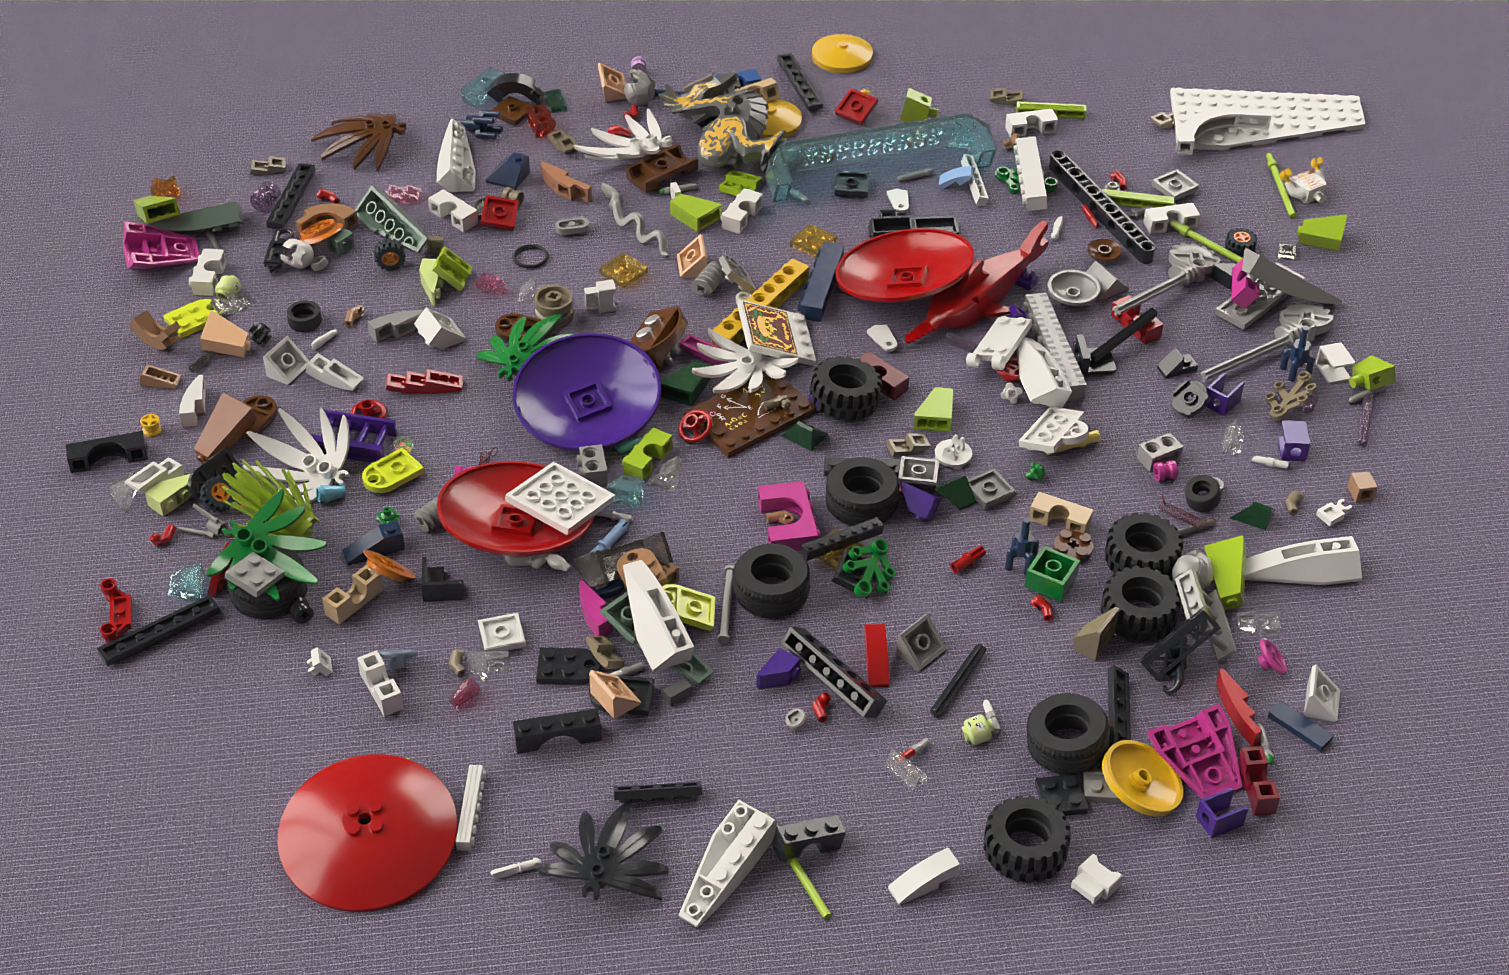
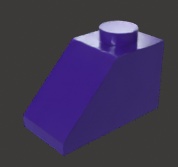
[900,482,941,521]
[756,648,801,689]

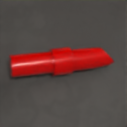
[1081,204,1099,229]

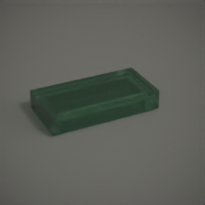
[545,89,567,113]

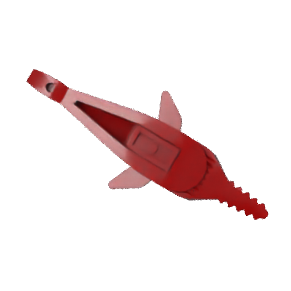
[905,220,1048,343]

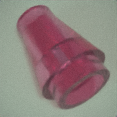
[449,678,480,708]

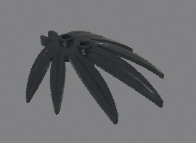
[538,803,669,901]

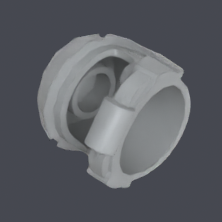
[624,69,655,106]
[1172,549,1214,590]

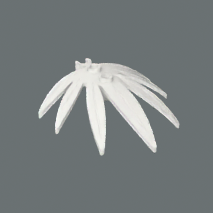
[574,108,673,161]
[692,328,800,393]
[242,408,351,504]

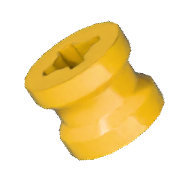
[140,414,162,437]

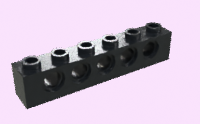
[780,627,887,718]

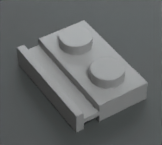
[1083,771,1124,804]

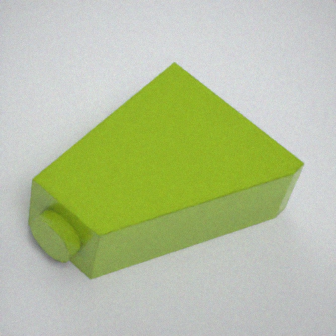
[670,194,722,232]
[1296,215,1347,251]
[913,387,953,432]

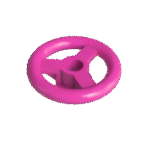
[1257,639,1287,675]

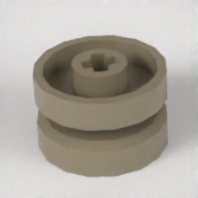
[534,285,574,329]

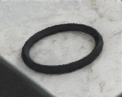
[513,244,549,268]

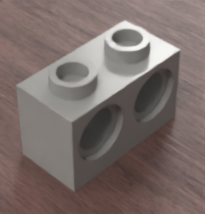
[1137,433,1183,472]
[576,444,608,485]

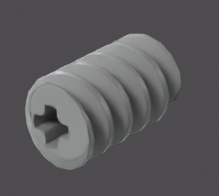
[691,261,726,296]
[414,497,441,532]

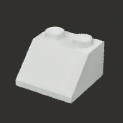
[414,307,467,349]

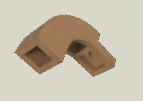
[296,203,358,236]
[128,310,181,350]

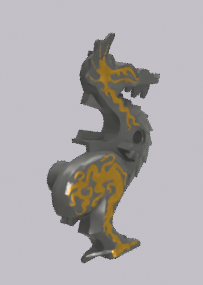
[659,69,789,172]

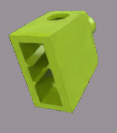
[900,88,939,124]
[1349,355,1396,390]

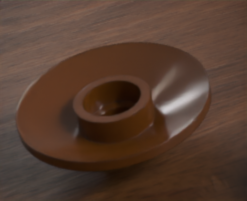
[1087,238,1122,261]

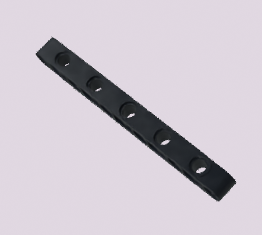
[1049,150,1155,264]

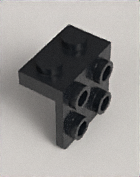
[1072,334,1116,375]

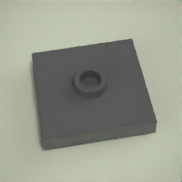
[968,469,1016,510]

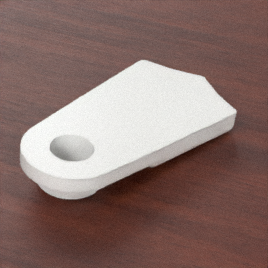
[887,189,909,213]
[867,325,897,352]

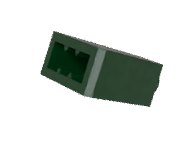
[660,361,710,406]

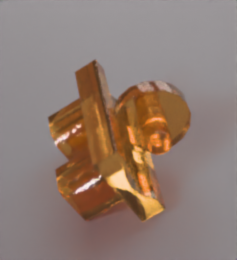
[150,176,181,197]

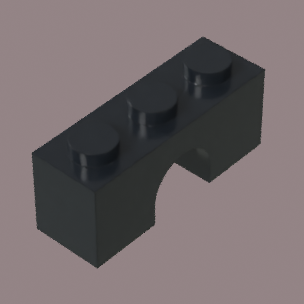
[772,815,846,861]

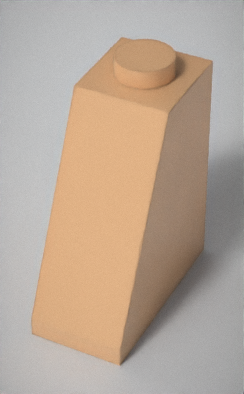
[200,311,251,358]

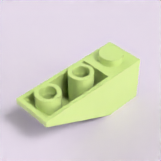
[419,258,444,306]
[145,474,202,516]

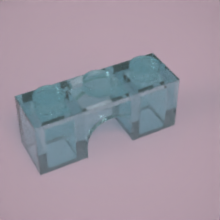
[461,67,505,108]

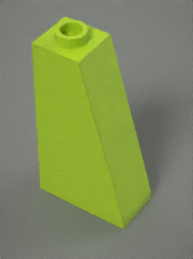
[133,196,181,223]
[1204,535,1247,610]

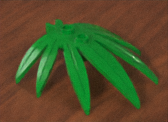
[476,314,574,382]
[206,489,327,601]

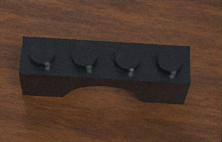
[66,431,148,473]
[513,708,602,754]

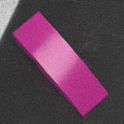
[579,580,612,637]

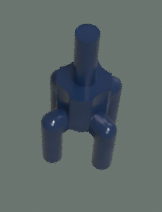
[449,110,503,139]
[1280,326,1316,382]
[1005,517,1039,575]

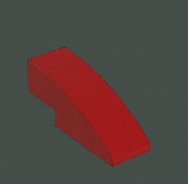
[864,624,889,687]

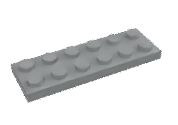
[1215,262,1306,330]

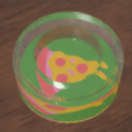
[394,437,414,453]

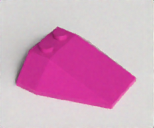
[123,222,200,270]
[1146,704,1243,799]

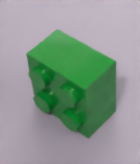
[1025,546,1080,602]

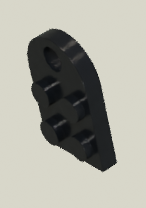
[188,447,242,503]
[536,647,600,685]
[589,675,655,716]

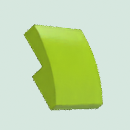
[719,169,762,196]
[432,246,472,291]

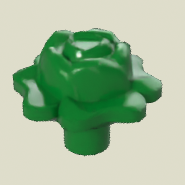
[1026,461,1046,483]
[376,506,400,525]

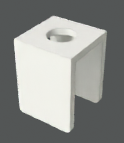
[1316,343,1355,384]

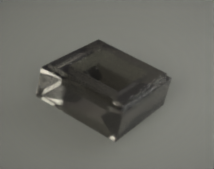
[1278,243,1296,260]

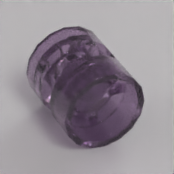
[250,181,281,212]

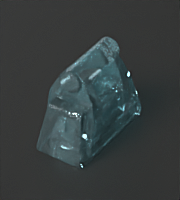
[607,475,644,507]
[167,562,205,601]

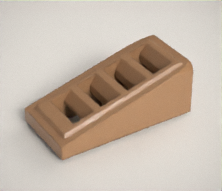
[140,364,182,389]

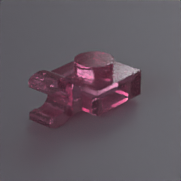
[474,272,507,295]

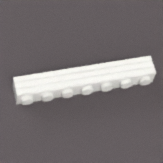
[961,154,989,206]
[456,765,486,851]

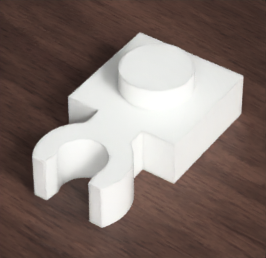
[1316,499,1352,526]

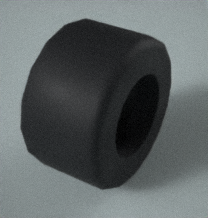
[1185,475,1221,512]

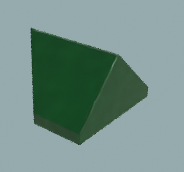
[781,421,828,451]
[935,476,976,510]
[1230,501,1275,530]

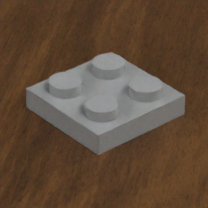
[1152,169,1199,201]
[225,552,285,598]

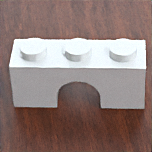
[1005,109,1058,138]
[720,188,763,234]
[428,189,478,232]
[1143,203,1200,235]
[189,249,227,296]
[357,650,404,717]

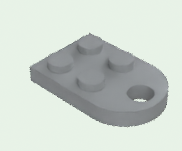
[719,254,757,294]

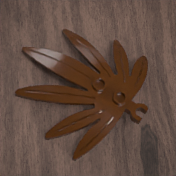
[311,113,407,172]

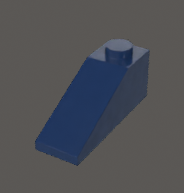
[342,520,405,566]

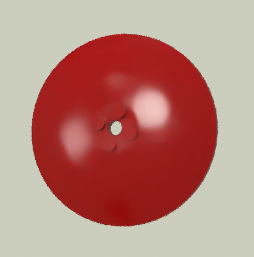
[836,228,975,302]
[437,461,594,556]
[278,754,458,912]

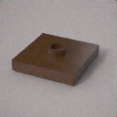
[491,96,535,126]

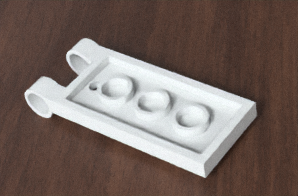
[966,316,1032,370]

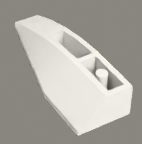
[436,118,476,192]
[1016,337,1072,408]
[1245,536,1362,585]
[623,560,694,672]
[679,800,777,928]

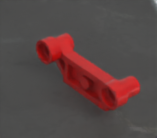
[100,578,132,644]

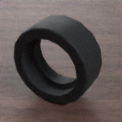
[287,300,322,332]

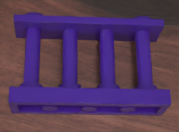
[311,409,397,463]

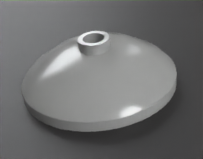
[1047,270,1100,306]

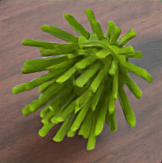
[221,459,320,538]

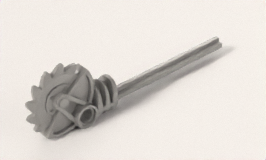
[1112,243,1221,316]
[1201,302,1334,381]

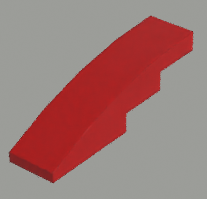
[385,369,463,394]
[1216,668,1263,747]

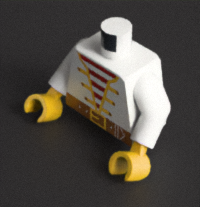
[1279,157,1327,204]

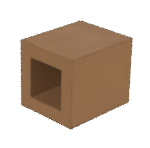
[1347,471,1377,503]

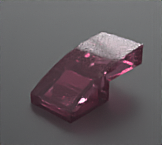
[386,184,422,203]

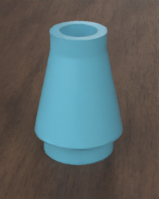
[316,485,346,504]

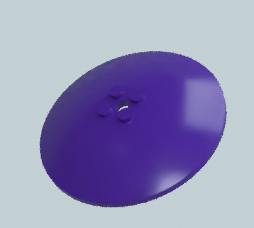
[512,333,661,451]

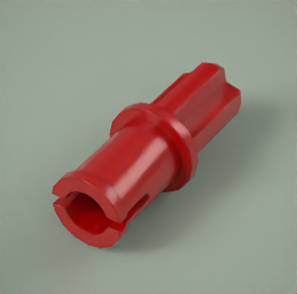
[950,546,986,574]

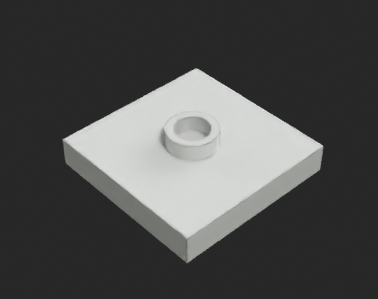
[478,613,526,655]

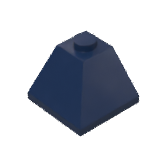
[486,152,530,190]

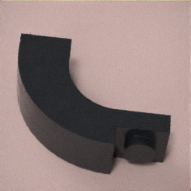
[486,73,545,106]

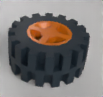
[1225,228,1257,257]
[374,238,406,271]
[200,475,238,513]

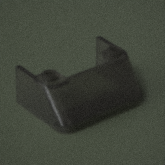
[572,531,673,590]

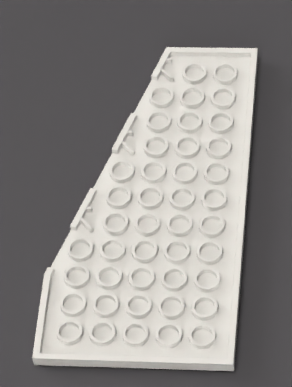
[1170,88,1365,150]

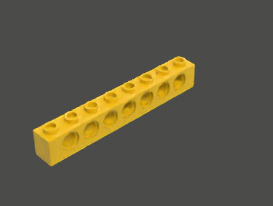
[712,259,809,348]

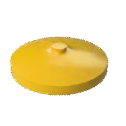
[812,34,873,73]
[759,99,802,139]
[1102,740,1183,817]

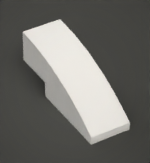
[305,353,364,391]
[179,375,206,427]
[125,457,184,492]
[888,848,960,905]

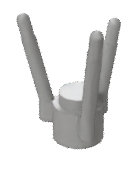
[178,504,227,538]

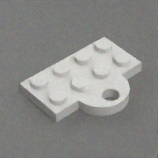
[1019,406,1088,453]

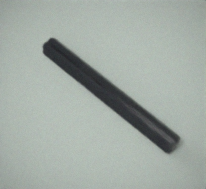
[1090,308,1157,362]
[930,643,986,718]

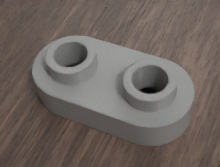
[555,217,589,236]

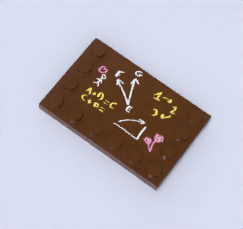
[684,371,816,458]

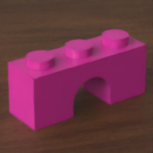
[1231,258,1259,308]

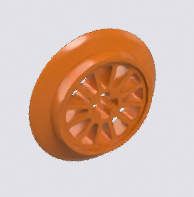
[299,219,343,245]
[363,550,416,583]

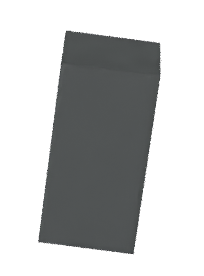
[663,678,692,706]

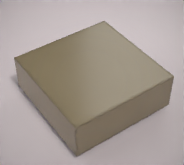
[427,236,445,254]

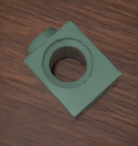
[326,227,355,256]

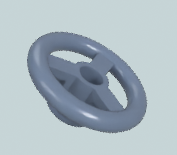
[378,649,418,668]

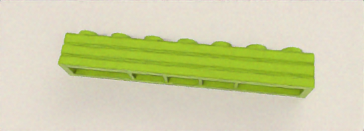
[1016,102,1086,119]
[1102,189,1174,208]

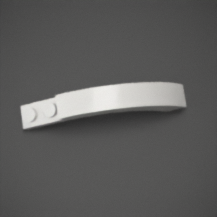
[1176,107,1272,155]

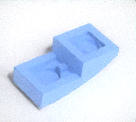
[939,166,974,189]

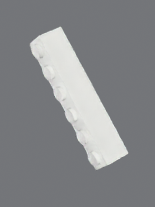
[1013,137,1047,211]

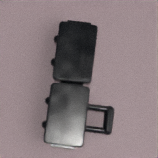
[868,209,959,238]

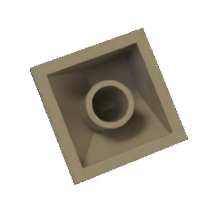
[1073,607,1119,661]

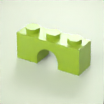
[622,428,673,483]

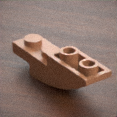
[540,161,592,203]

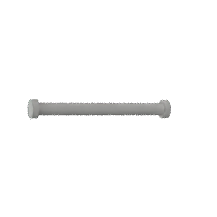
[717,565,734,644]

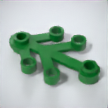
[995,166,1057,194]
[843,539,896,598]

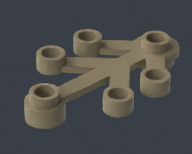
[1265,371,1318,421]

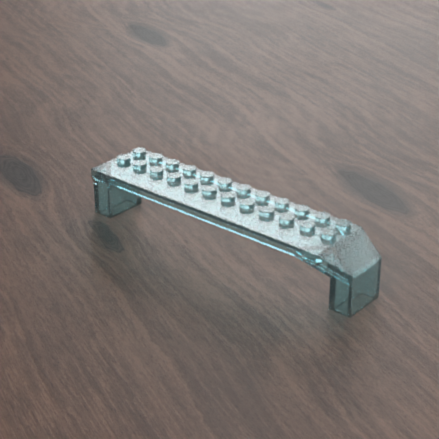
[765,113,997,202]

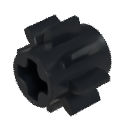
[248,322,272,345]

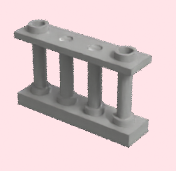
[1175,569,1237,661]

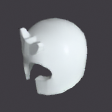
[280,239,314,269]

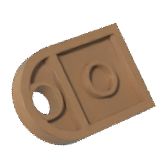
[617,548,669,589]

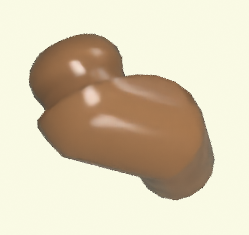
[1003,133,1020,150]
[344,305,365,327]
[766,510,795,525]

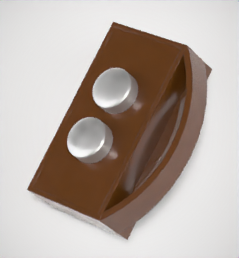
[630,306,688,370]

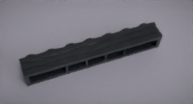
[801,517,883,561]

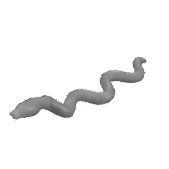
[601,183,669,258]
[504,553,571,571]

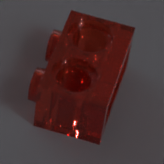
[526,104,556,138]

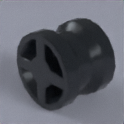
[289,598,314,624]

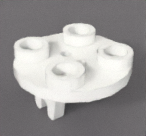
[935,434,972,470]

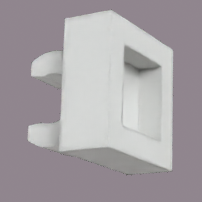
[307,647,332,676]

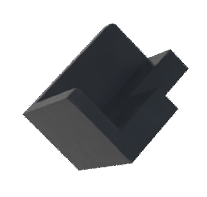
[421,557,464,602]

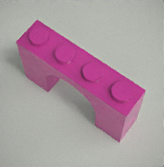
[758,481,821,551]

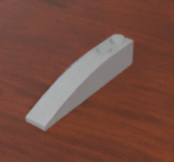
[1242,248,1343,304]

